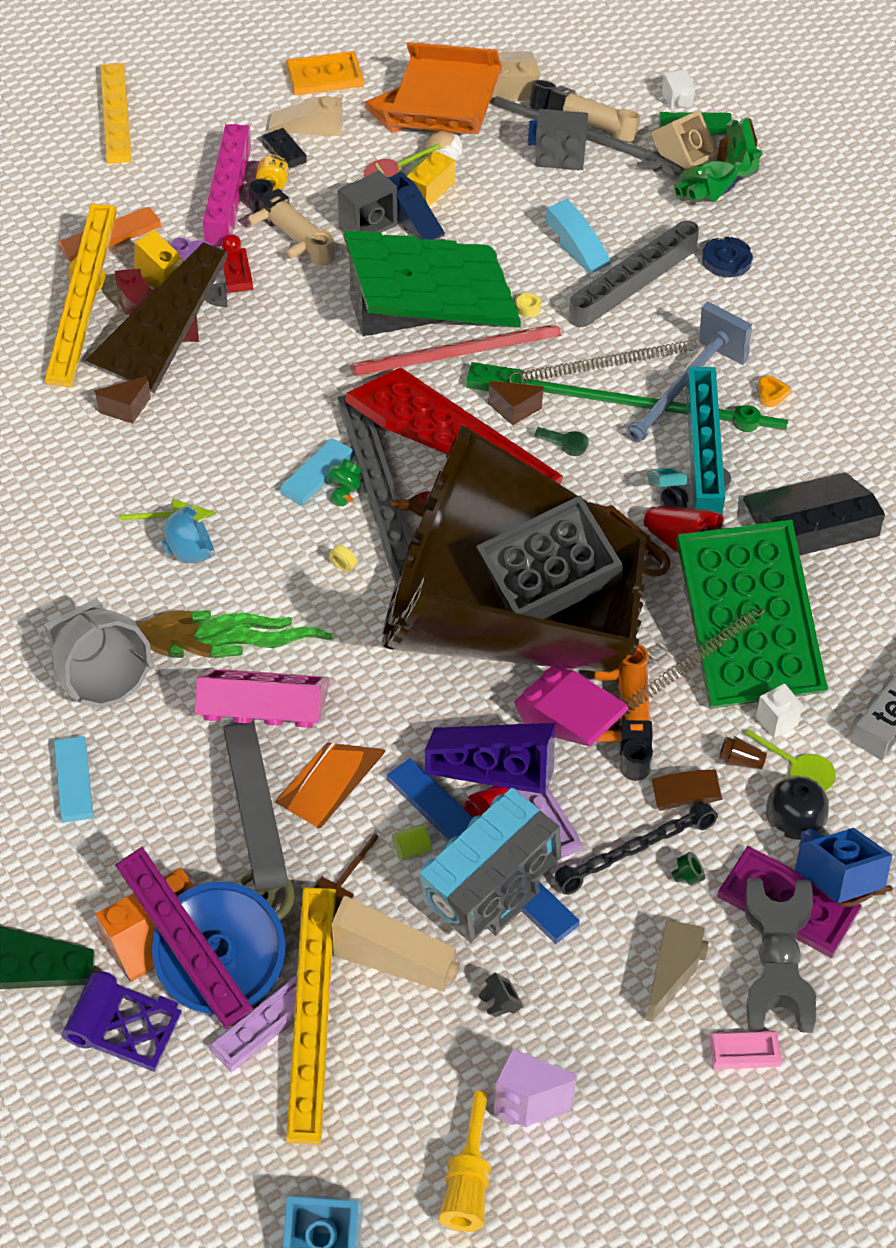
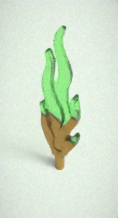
[137,610,332,658]

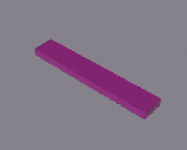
[115,846,253,1030]

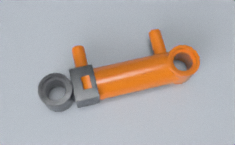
[594,644,653,781]

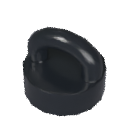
[660,485,688,508]

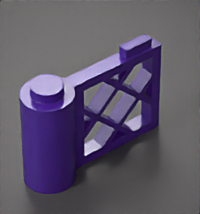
[61,971,182,1072]

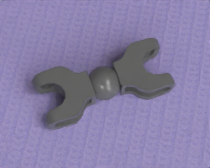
[745,878,816,1033]

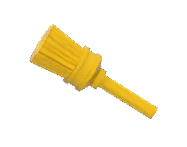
[438,1090,491,1233]

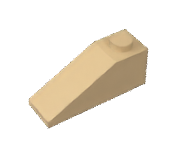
[269,96,343,136]

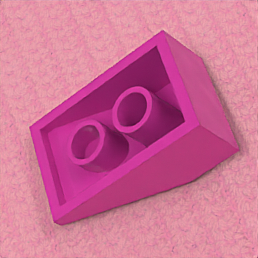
[514,667,629,747]

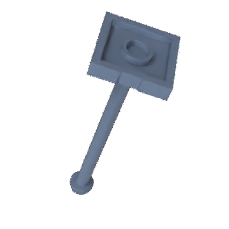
[627,301,752,442]

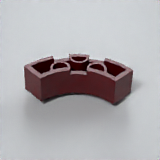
[114,269,199,342]

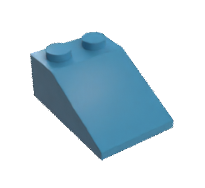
[283,1194,363,1248]

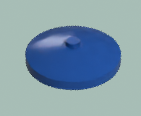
[152,882,286,1016]

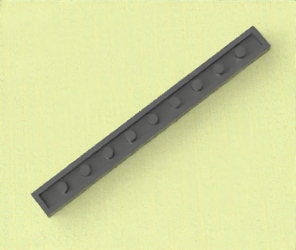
[338,395,412,586]

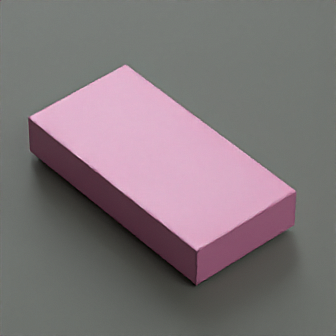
[709,1031,782,1069]

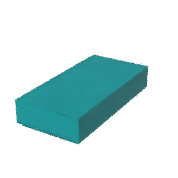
[647,467,687,487]

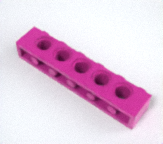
[203,124,251,246]

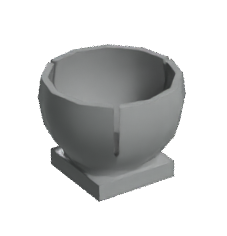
[43,598,151,708]

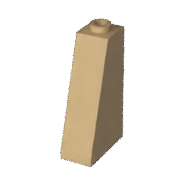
[332,896,460,992]

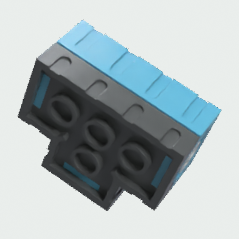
[419,787,562,943]

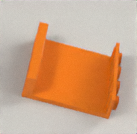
[382,42,502,135]

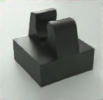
[479,972,524,1017]

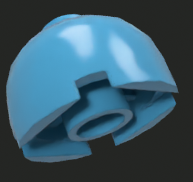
[162,505,214,564]

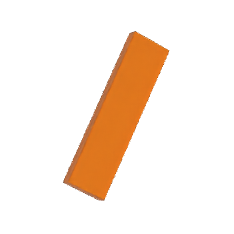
[58,206,161,263]

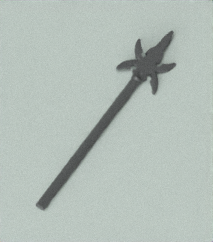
[494,96,686,180]

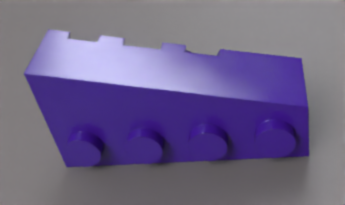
[425,723,556,794]

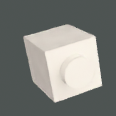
[662,69,695,110]
[756,684,803,738]

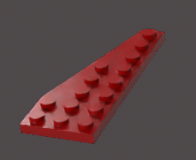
[345,367,563,485]

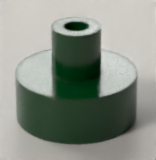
[671,852,705,886]

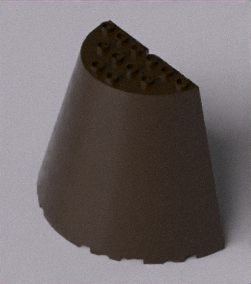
[382,425,648,673]

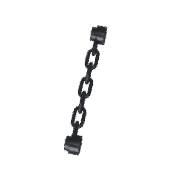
[555,802,718,895]

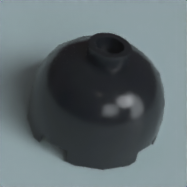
[765,775,829,840]

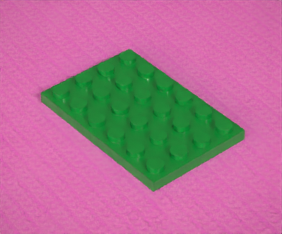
[676,520,828,709]

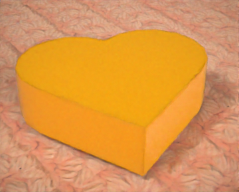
[757,375,791,407]

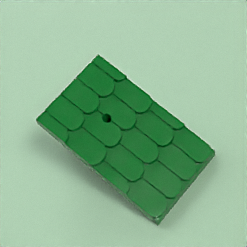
[343,230,521,337]

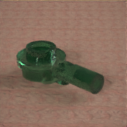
[535,426,589,457]

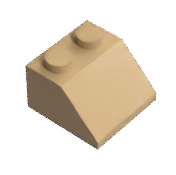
[651,110,718,169]

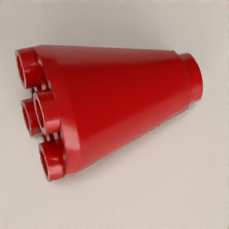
[643,506,724,555]

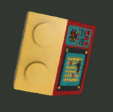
[403,151,455,207]

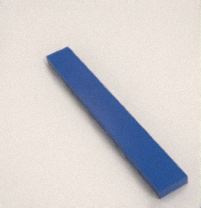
[387,758,580,945]

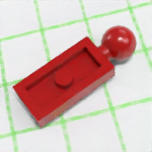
[221,234,253,293]

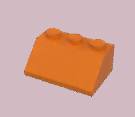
[95,867,195,982]

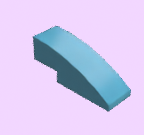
[546,199,611,274]

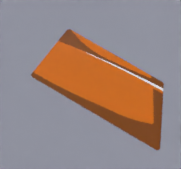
[276,743,386,829]

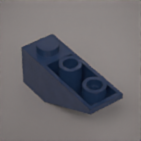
[388,171,445,240]

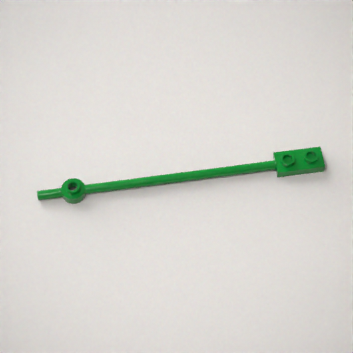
[466,362,788,432]

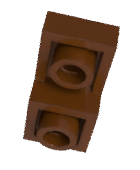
[652,769,723,811]

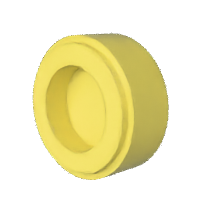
[515,293,542,317]
[329,544,358,572]

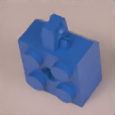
[795,827,893,903]

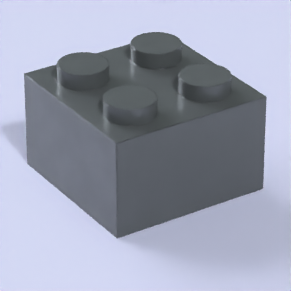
[535,109,588,170]
[338,170,397,232]

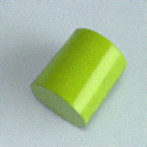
[392,824,432,861]

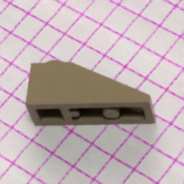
[646,919,709,1022]

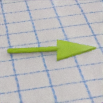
[119,498,215,521]

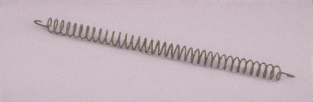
[510,340,697,384]
[612,609,765,727]

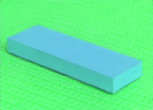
[280,438,354,506]
[54,736,94,823]

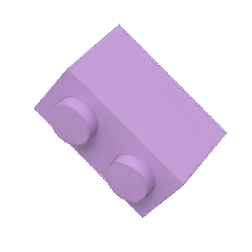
[494,1049,577,1127]

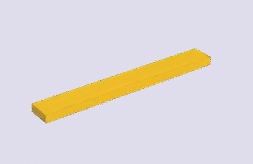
[45,203,117,388]
[286,887,336,1145]

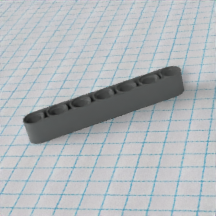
[569,220,699,327]
[223,720,288,892]

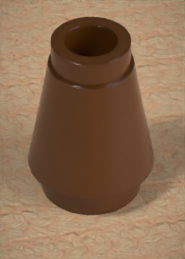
[719,736,767,770]

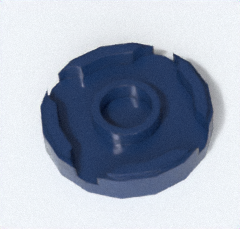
[702,237,753,277]

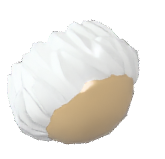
[426,131,463,160]

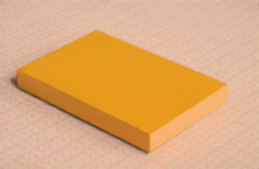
[286,51,364,95]

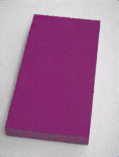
[717,846,862,958]

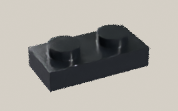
[262,128,307,169]

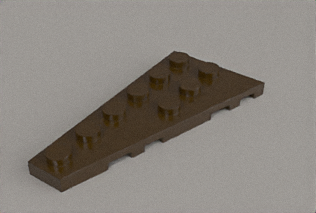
[85,242,229,393]

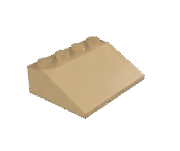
[490,51,540,101]

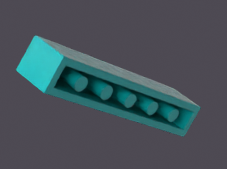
[686,367,725,515]

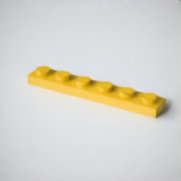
[101,63,132,164]

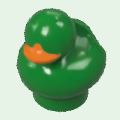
[327,458,362,507]

